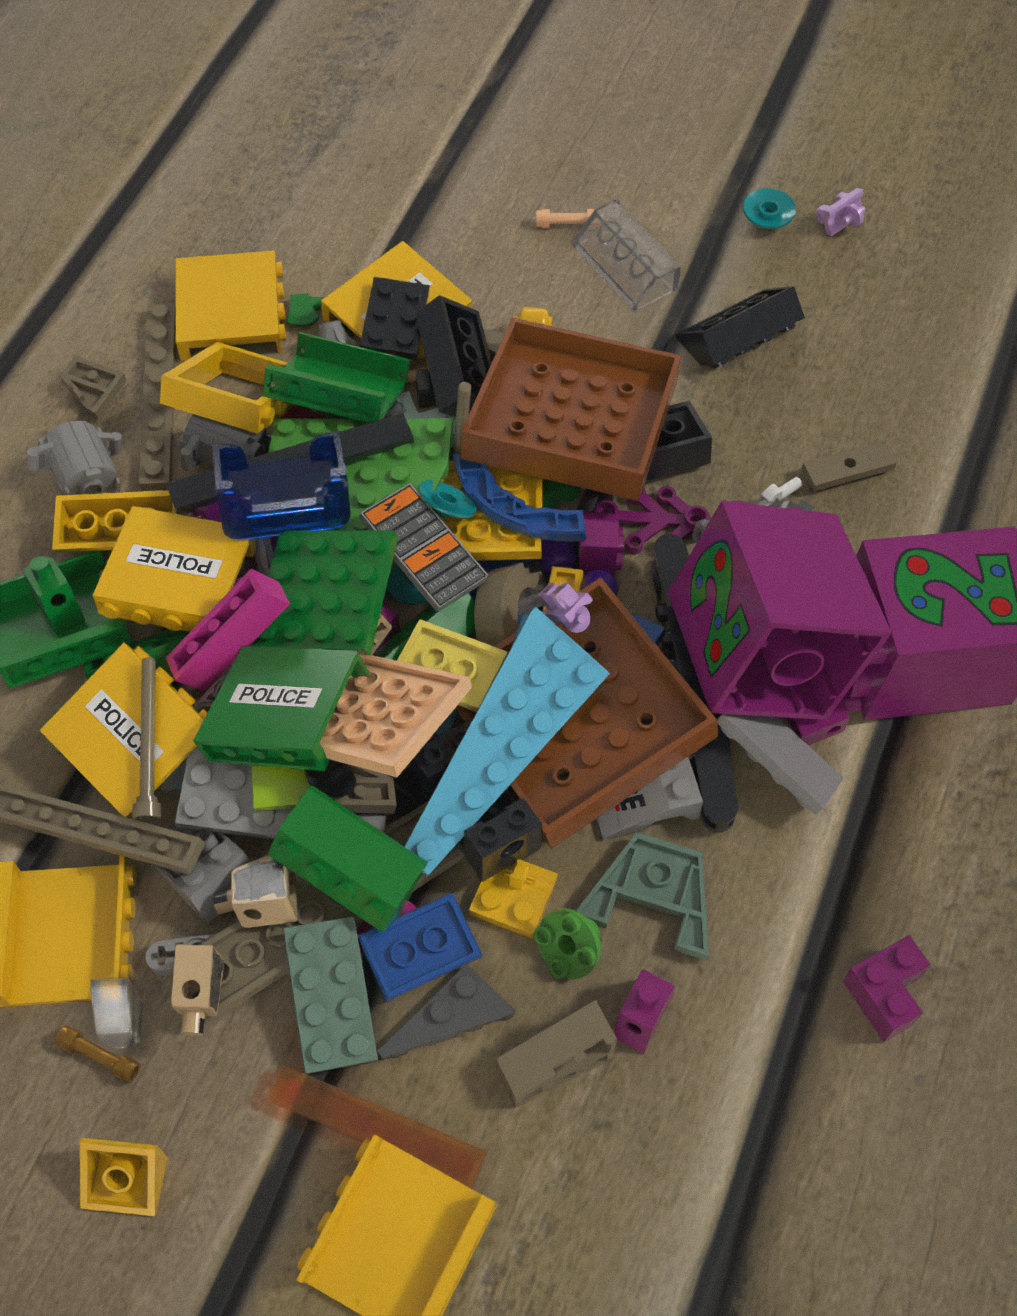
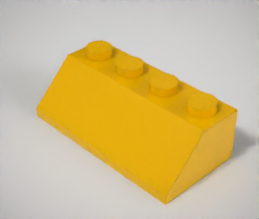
[52,490,186,553]

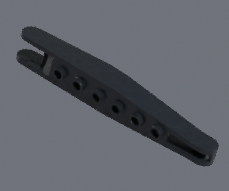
[651,534,738,833]

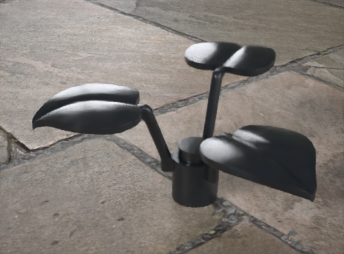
[305,759,427,816]

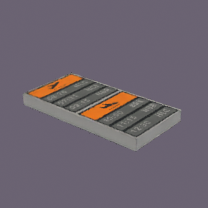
[359,483,489,613]

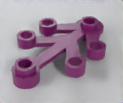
[594,486,711,555]

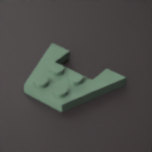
[576,832,709,961]

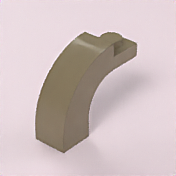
[474,562,544,647]

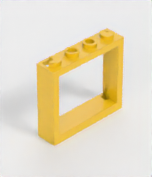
[160,342,296,434]

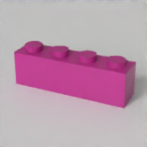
[166,569,290,691]

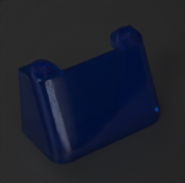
[212,432,351,540]

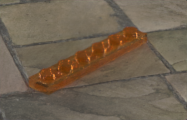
[268,1065,487,1189]

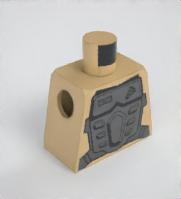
[213,855,298,928]
[171,944,225,1036]

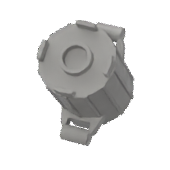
[27,421,122,495]

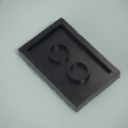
[360,277,430,361]

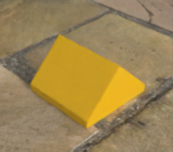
[80,1138,168,1216]

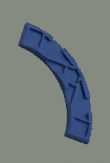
[453,453,586,541]

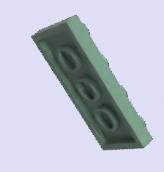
[283,916,378,1075]

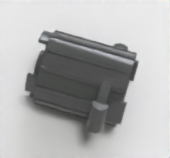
[178,414,272,471]

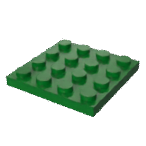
[250,530,398,655]

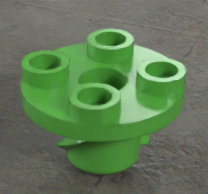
[534,908,602,979]

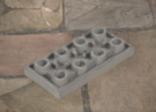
[717,714,844,815]

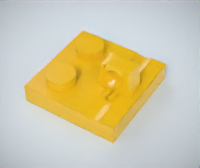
[469,859,558,939]

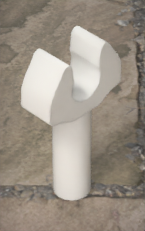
[757,477,802,506]

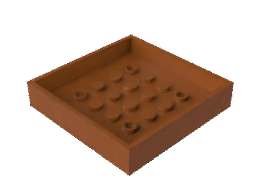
[460,317,682,501]
[453,577,718,849]

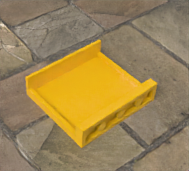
[176,250,287,361]

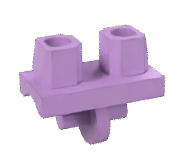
[817,188,865,236]
[537,583,593,633]

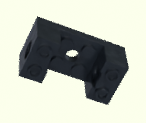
[411,721,542,882]

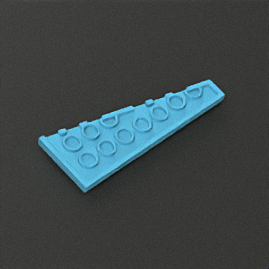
[405,607,610,876]

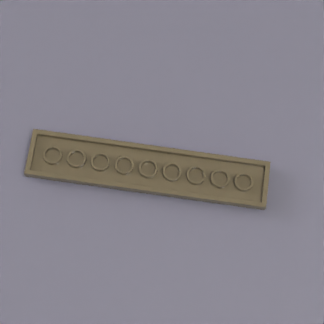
[169,801,466,1025]

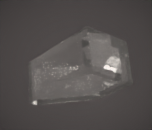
[91,978,143,1049]

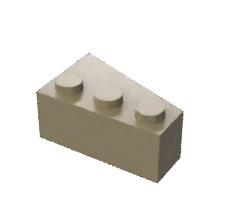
[496,1000,617,1108]

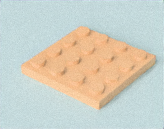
[319,655,472,777]

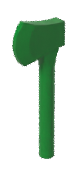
[287,293,325,327]

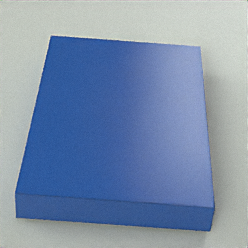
[357,892,483,1002]

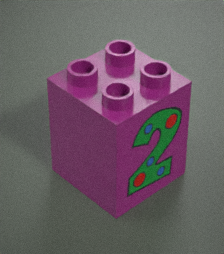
[668,500,892,720]
[845,526,1017,720]

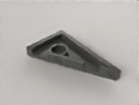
[377,964,515,1061]

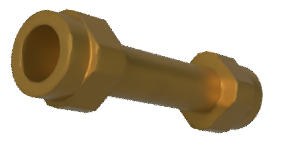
[55,1025,141,1083]

